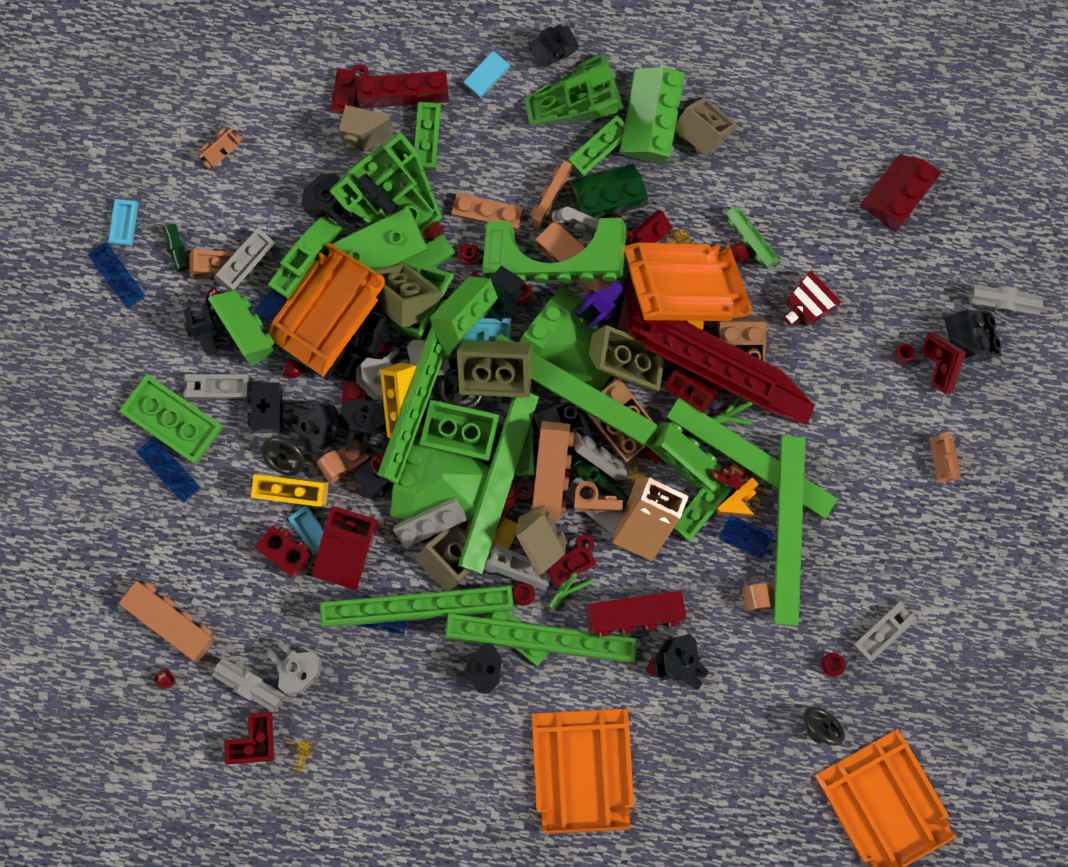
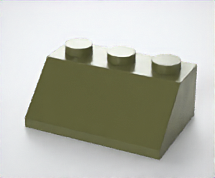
[374,263,443,327]
[589,325,664,392]
[457,340,533,398]

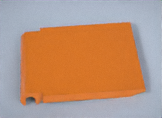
[268,243,385,377]
[625,243,753,321]
[532,709,634,834]
[814,729,957,867]

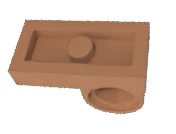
[189,249,235,279]
[317,439,369,485]
[574,481,623,513]
[742,583,775,612]

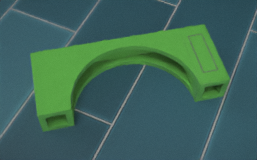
[483,218,626,283]

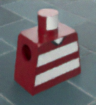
[783,270,841,327]

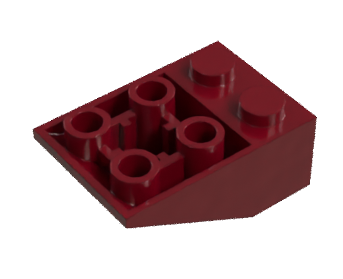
[311,506,379,591]

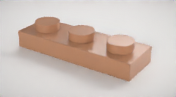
[530,160,572,229]
[451,193,523,231]

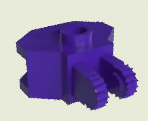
[574,282,623,329]

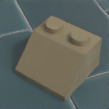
[675,97,738,157]
[339,105,393,152]
[516,505,567,576]
[415,524,472,591]

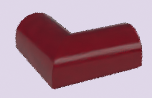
[921,332,966,394]
[224,712,275,765]

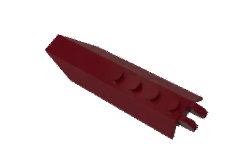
[628,314,814,425]

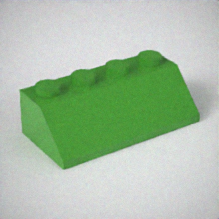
[619,67,685,165]

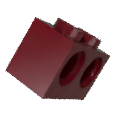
[664,366,721,413]
[255,525,312,579]

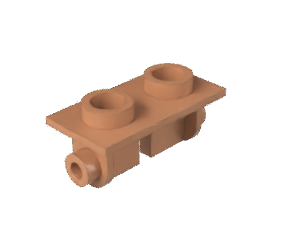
[197,127,242,169]
[929,432,961,483]

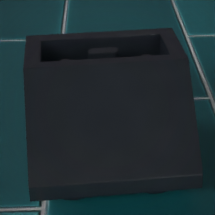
[944,309,1002,363]
[533,402,594,455]

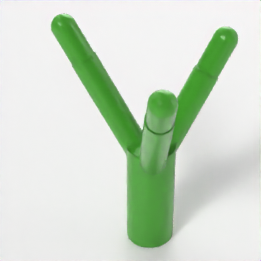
[710,396,752,425]
[548,573,593,611]

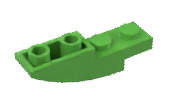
[268,216,342,299]

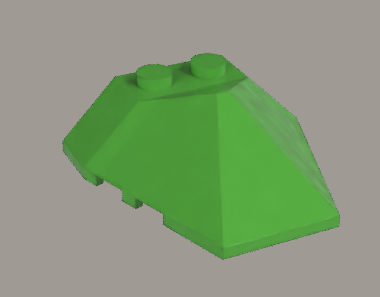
[525,53,623,125]
[330,132,442,234]
[519,287,612,391]
[390,434,490,522]

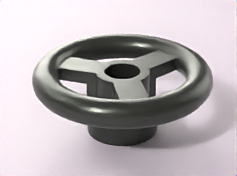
[438,366,483,409]
[261,437,305,475]
[803,706,845,746]

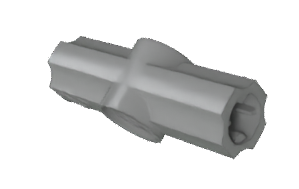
[969,284,1043,317]
[212,658,285,713]

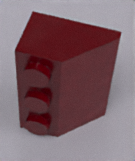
[859,154,942,232]

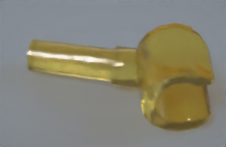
[672,229,693,244]
[631,454,645,484]
[295,739,313,776]

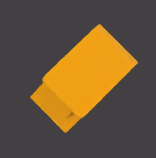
[715,478,759,518]

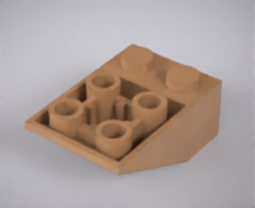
[716,316,767,390]
[582,378,658,462]
[611,477,689,561]

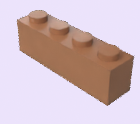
[535,221,622,293]
[532,421,574,521]
[119,581,216,662]

